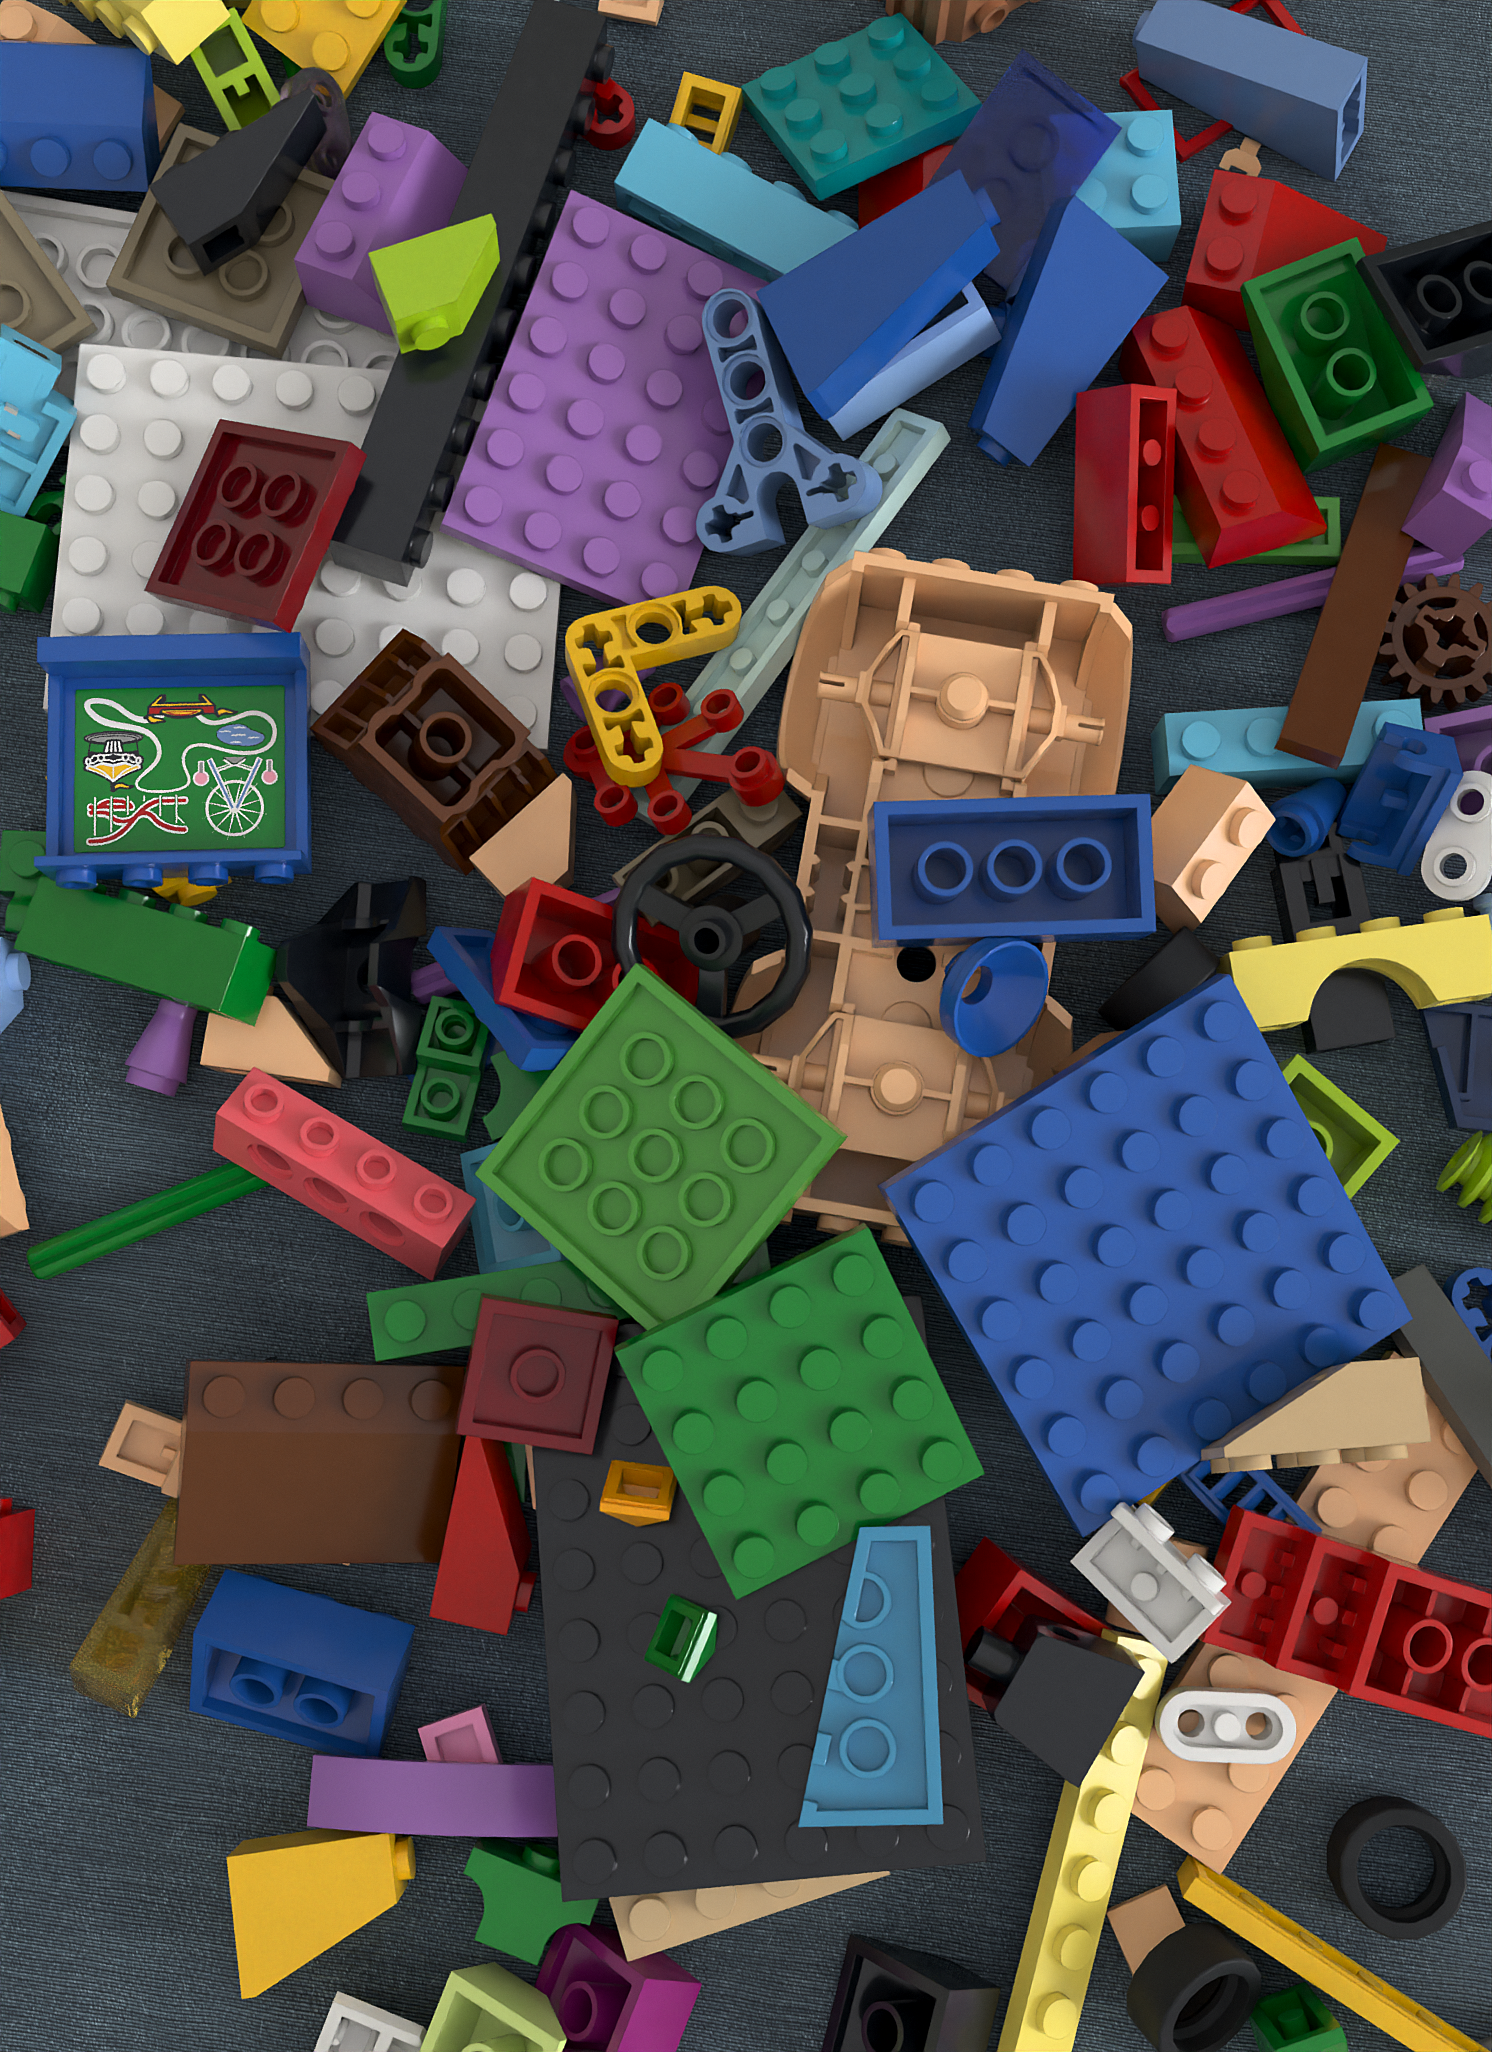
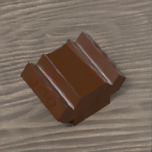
[310,628,558,876]

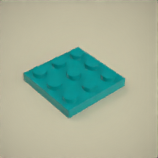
[741,12,984,201]

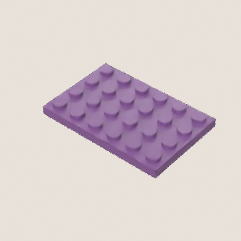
[439,189,770,629]

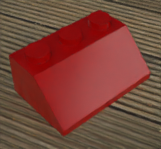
[490,877,699,1033]

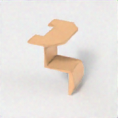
[1219,137,1262,177]

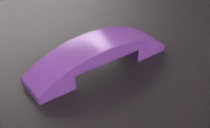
[307,1754,558,1837]

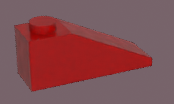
[429,1436,538,1636]

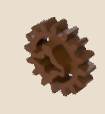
[1374,573,1492,712]

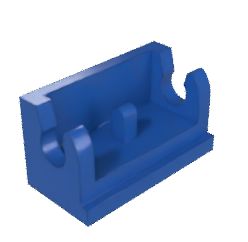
[1336,722,1464,876]

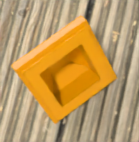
[599,1460,678,1527]

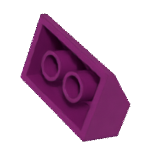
[534,1920,702,2052]

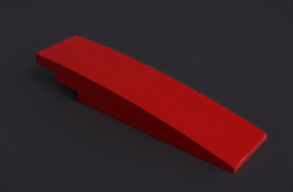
[1198,1504,1492,1739]

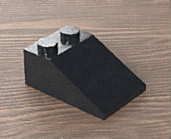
[1355,220,1492,379]

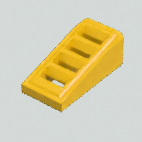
[669,71,744,155]

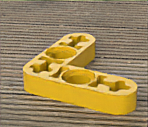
[565,586,742,788]

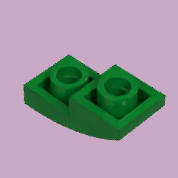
[401,995,492,1144]

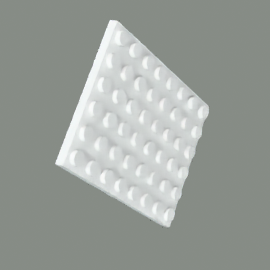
[43,343,562,754]

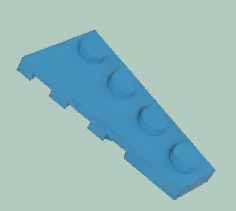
[798,1526,943,1827]

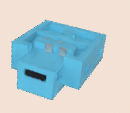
[0,324,77,518]

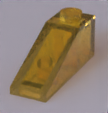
[69,1496,213,1718]

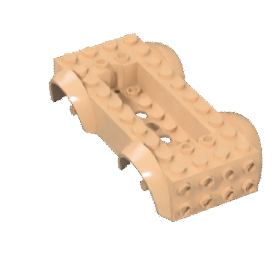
[730,548,1133,1248]

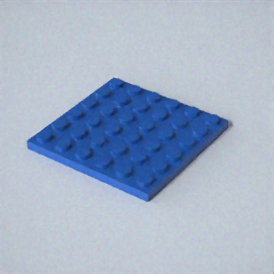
[877,973,1413,1538]

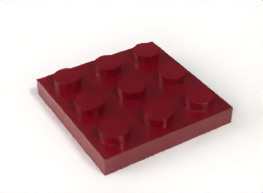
[144,419,367,634]

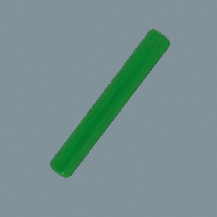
[26,1162,270,1280]

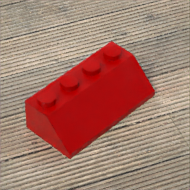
[1118,305,1327,569]

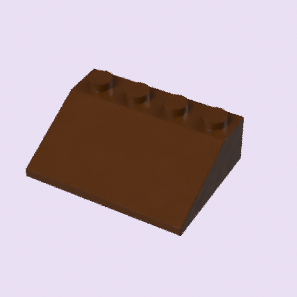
[173,1359,464,1565]

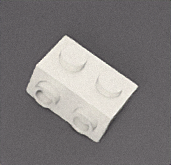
[1070,1502,1231,1664]

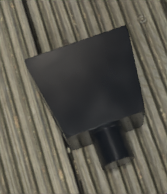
[963,1614,1145,1788]

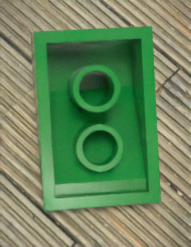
[1240,237,1434,476]

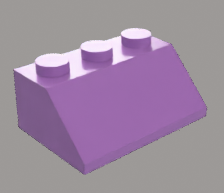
[294,111,469,337]

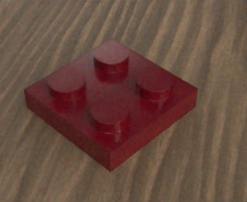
[455,1293,619,1455]

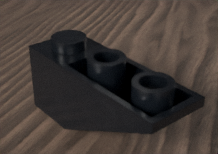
[148,87,327,276]

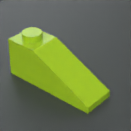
[189,7,319,174]

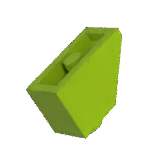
[368,213,500,354]

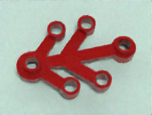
[563,682,785,835]

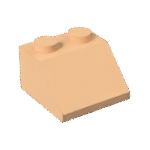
[1151,764,1276,934]

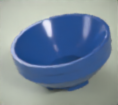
[939,937,1049,1057]

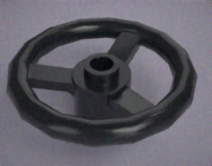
[611,833,813,1040]

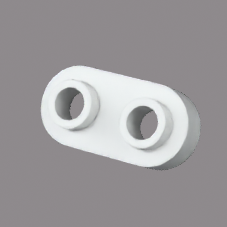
[1421,771,1492,901]
[1155,1686,1296,1764]

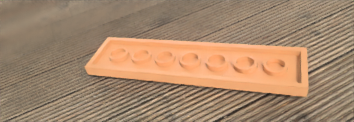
[1131,1351,1478,1875]

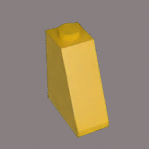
[226,1828,416,1999]

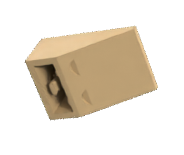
[1200,1357,1431,1474]

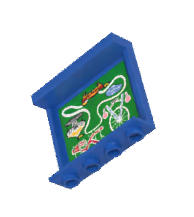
[34,632,312,890]

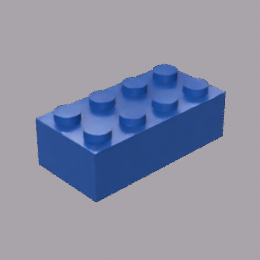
[867,794,1156,948]

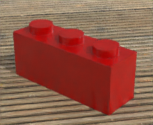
[1073,383,1177,587]

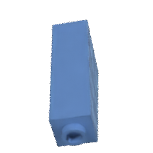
[1132,0,1368,182]

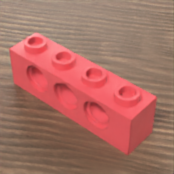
[213,1066,477,1281]

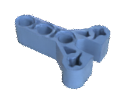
[696,288,883,558]

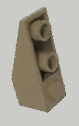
[611,787,803,928]

